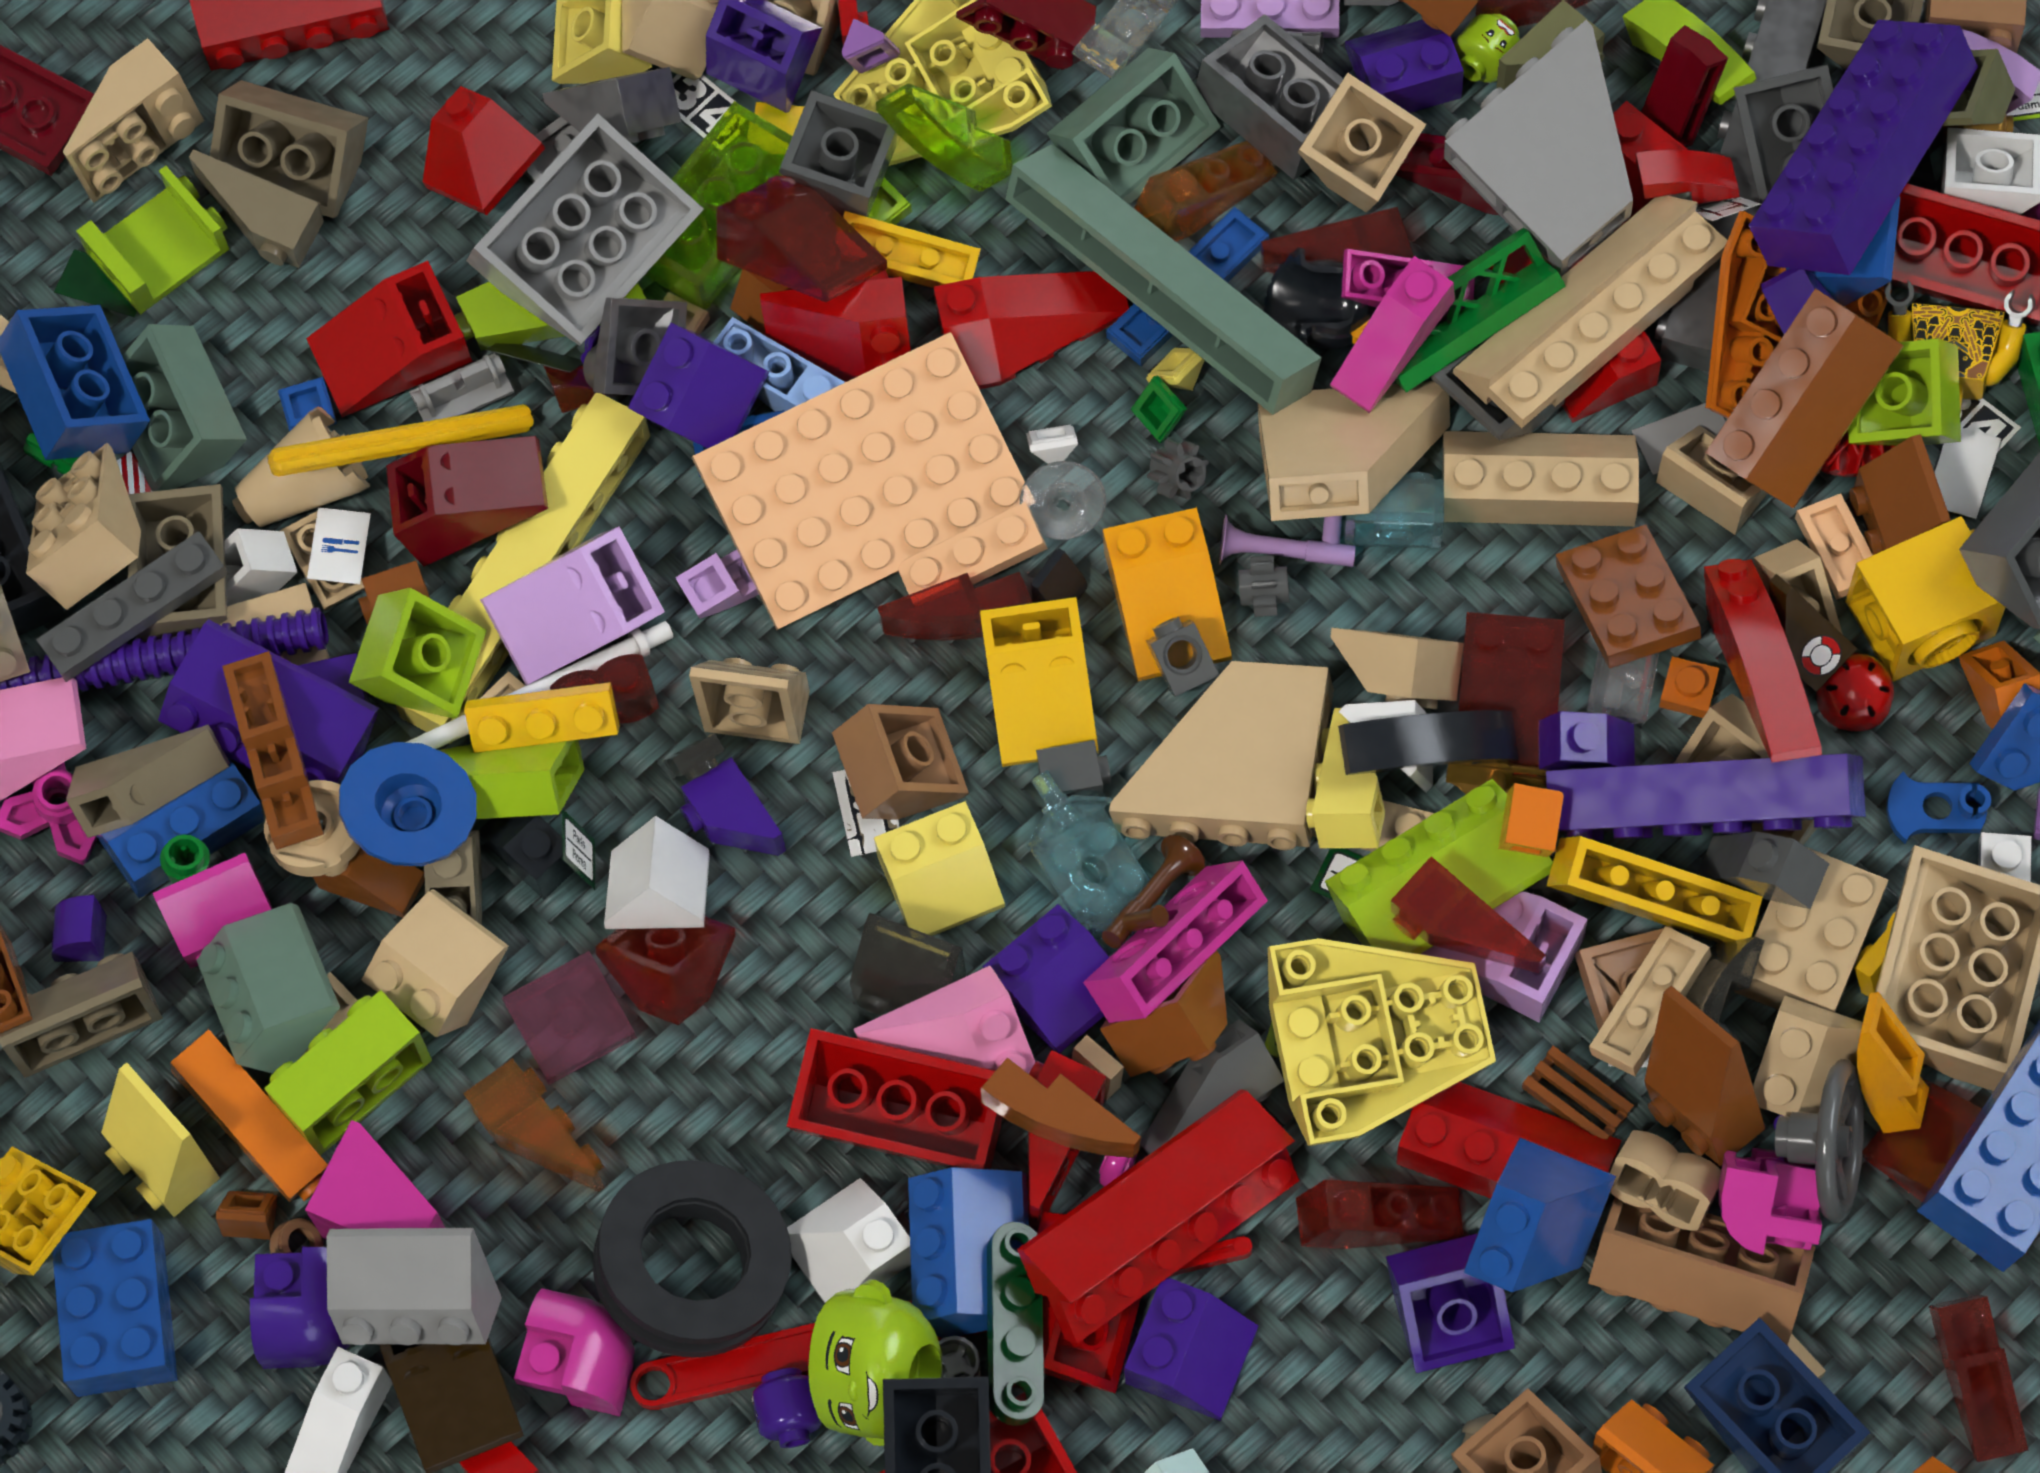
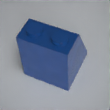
[1463,1138,1616,1293]

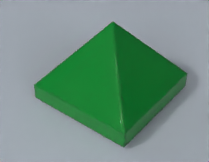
[1130,375,1187,443]

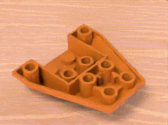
[1705,211,1892,419]

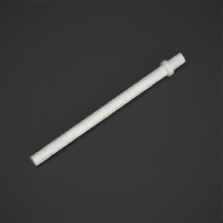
[405,621,673,749]

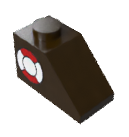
[1769,574,1857,692]

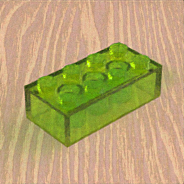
[645,101,800,310]

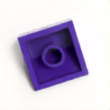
[1345,19,1464,113]
[628,323,769,448]
[982,904,1109,1053]
[1386,1233,1515,1373]
[1124,1277,1259,1421]

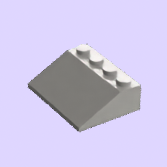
[466,113,704,346]

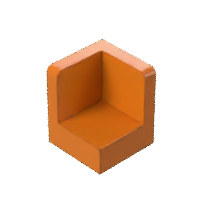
[1498,783,1564,857]

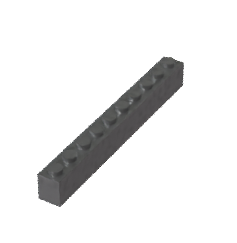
[1654,0,1827,372]

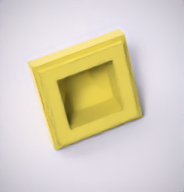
[1146,348,1205,391]

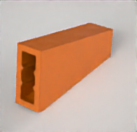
[170,1029,328,1202]

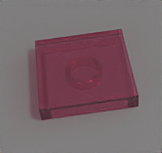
[502,951,637,1085]

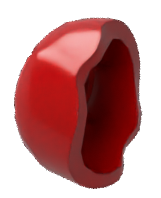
[1816,652,1894,731]

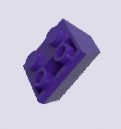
[706,0,822,113]

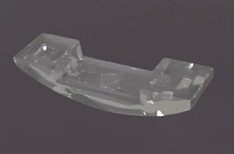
[1072,0,1178,79]

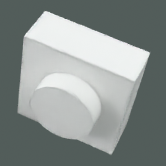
[1978,832,2032,882]

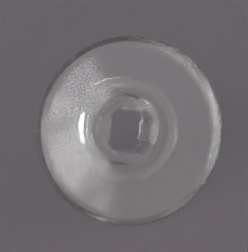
[1020,461,1106,540]

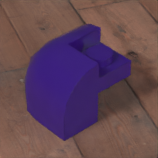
[250,1247,351,1369]

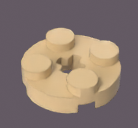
[264,780,360,877]

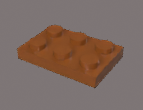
[1556,525,1701,669]

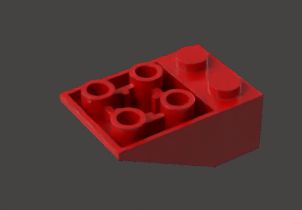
[306,261,472,418]

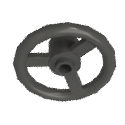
[1775,1059,1864,1223]

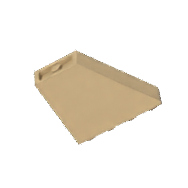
[1257,381,1450,521]
[1109,661,1334,850]

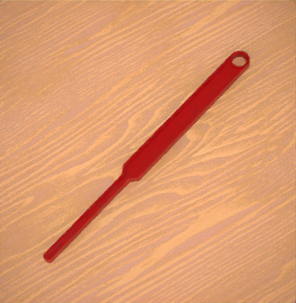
[630,1236,1252,1410]

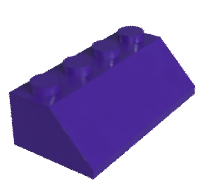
[158,619,379,785]

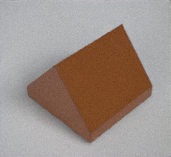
[216,1191,277,1240]

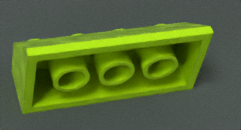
[1325,779,1553,954]

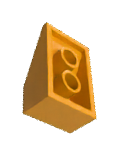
[1103,507,1232,682]

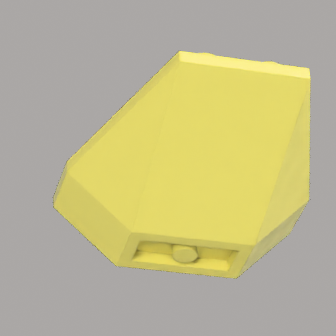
[834,0,1052,166]
[1268,938,1496,1146]

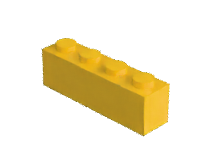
[1546,836,1763,945]

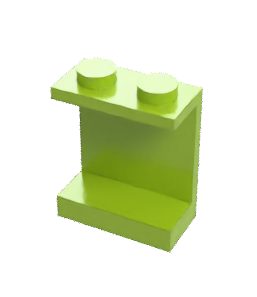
[76,166,229,315]

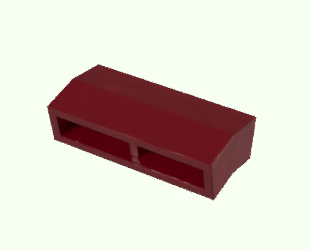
[1641,25,1728,148]

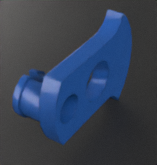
[1886,771,1991,844]

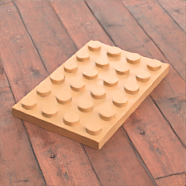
[692,332,1036,630]

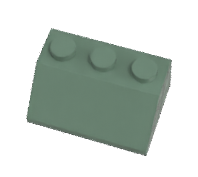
[1047,48,1221,204]
[122,324,247,492]
[196,903,340,1074]

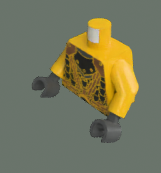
[1884,280,2035,413]

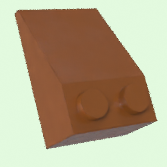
[1644,985,1766,1166]

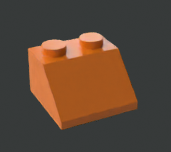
[1592,1399,1714,1473]

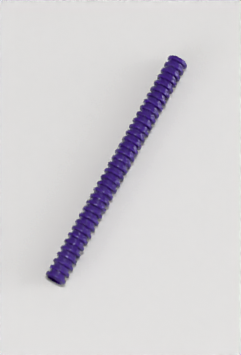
[0,607,329,691]

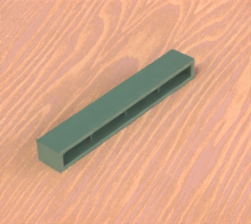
[1005,144,1322,415]

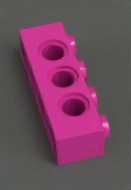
[1083,860,1268,1023]

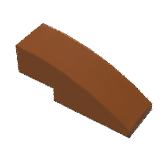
[981,1058,1141,1158]

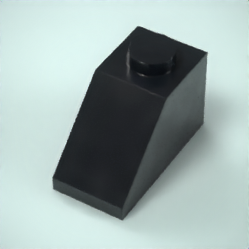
[479,816,575,900]

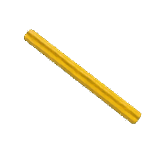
[267,404,534,477]

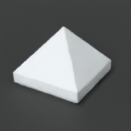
[1026,424,1078,470]

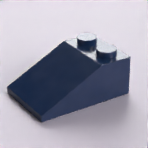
[1684,1317,1871,1473]

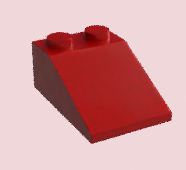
[760,277,911,382]
[1028,1050,1106,1233]

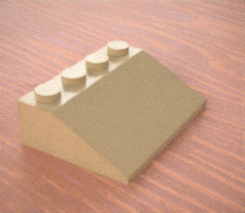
[1875,845,2040,1091]

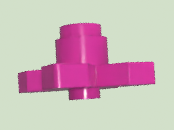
[0,763,97,865]

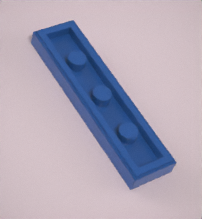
[1106,207,1269,366]

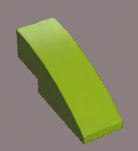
[1622,0,1757,105]

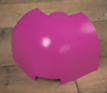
[1719,1148,1822,1255]
[514,1288,635,1416]

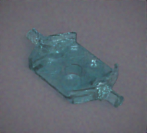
[1027,770,1169,941]

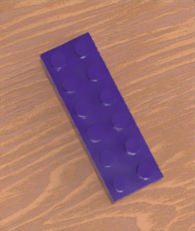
[1748,20,1978,275]
[1546,754,1866,841]

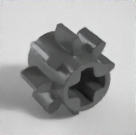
[1147,439,1209,500]
[1238,555,1289,617]

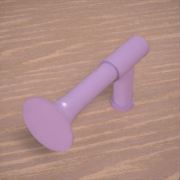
[1219,515,1355,567]

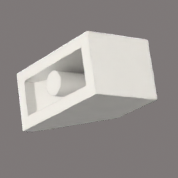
[225,528,298,606]

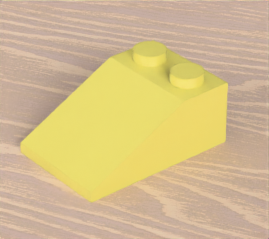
[101,1063,220,1218]

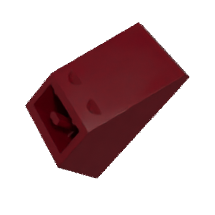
[386,436,548,567]

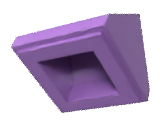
[841,19,900,74]

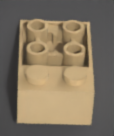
[63,38,204,203]
[26,443,141,610]

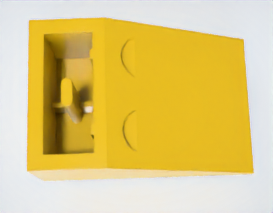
[980,597,1099,767]
[0,1146,97,1276]

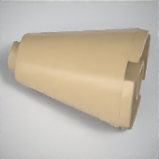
[232,406,370,527]

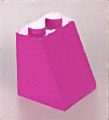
[305,1120,445,1240]

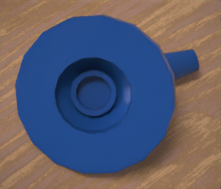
[339,742,476,867]

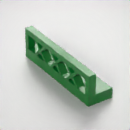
[1394,227,1566,393]

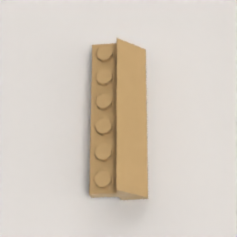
[1453,195,1727,428]

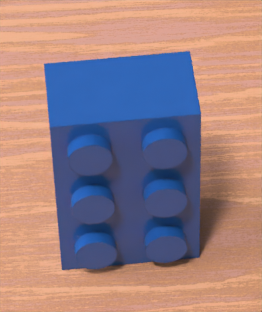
[0,305,150,460]
[52,1219,178,1397]

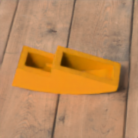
[1857,992,1929,1133]

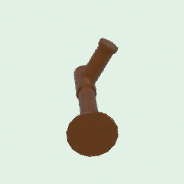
[1102,835,1205,948]

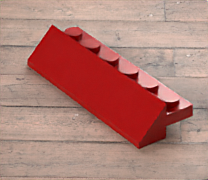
[1017,1089,1299,1344]

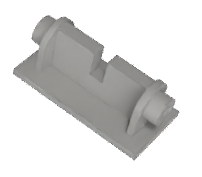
[409,353,514,422]

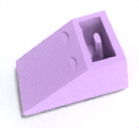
[480,527,665,685]
[1421,891,1588,1022]

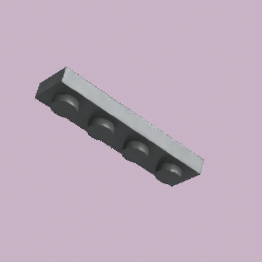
[36,531,229,682]

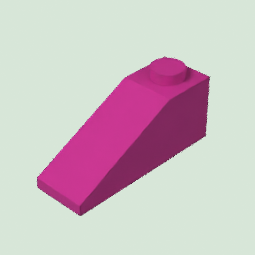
[1330,256,1455,414]

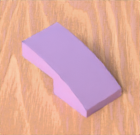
[675,549,759,619]

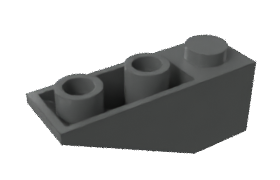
[1140,1019,1284,1155]

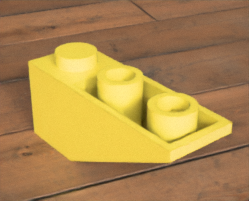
[1306,708,1385,848]

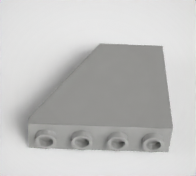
[1444,20,1633,276]

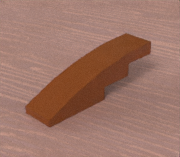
[222,651,324,850]

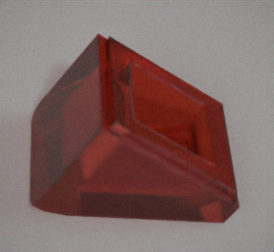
[543,365,606,413]

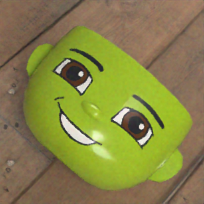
[808,1279,942,1446]

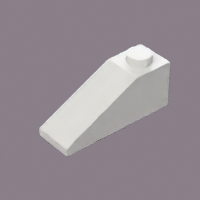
[285,1347,393,1473]

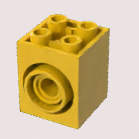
[1845,516,2006,682]

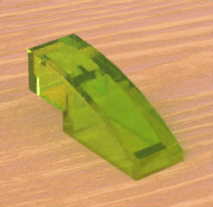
[876,83,1013,192]

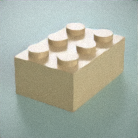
[1734,848,1889,1013]

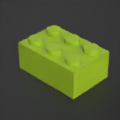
[264,990,432,1156]

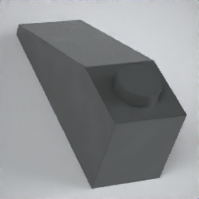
[1697,831,1829,909]

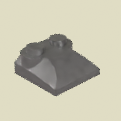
[583,297,688,395]

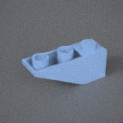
[714,317,845,412]

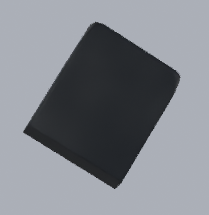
[1031,548,1088,603]

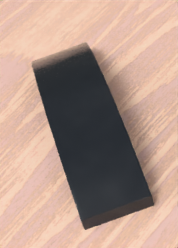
[1338,710,1519,775]

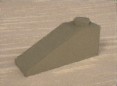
[189,149,324,268]

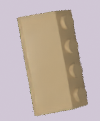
[1442,431,1639,527]

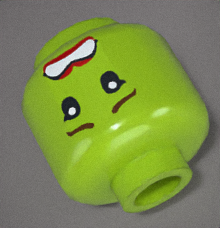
[1454,14,1520,83]

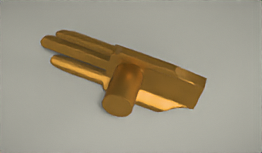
[1446,761,1549,794]

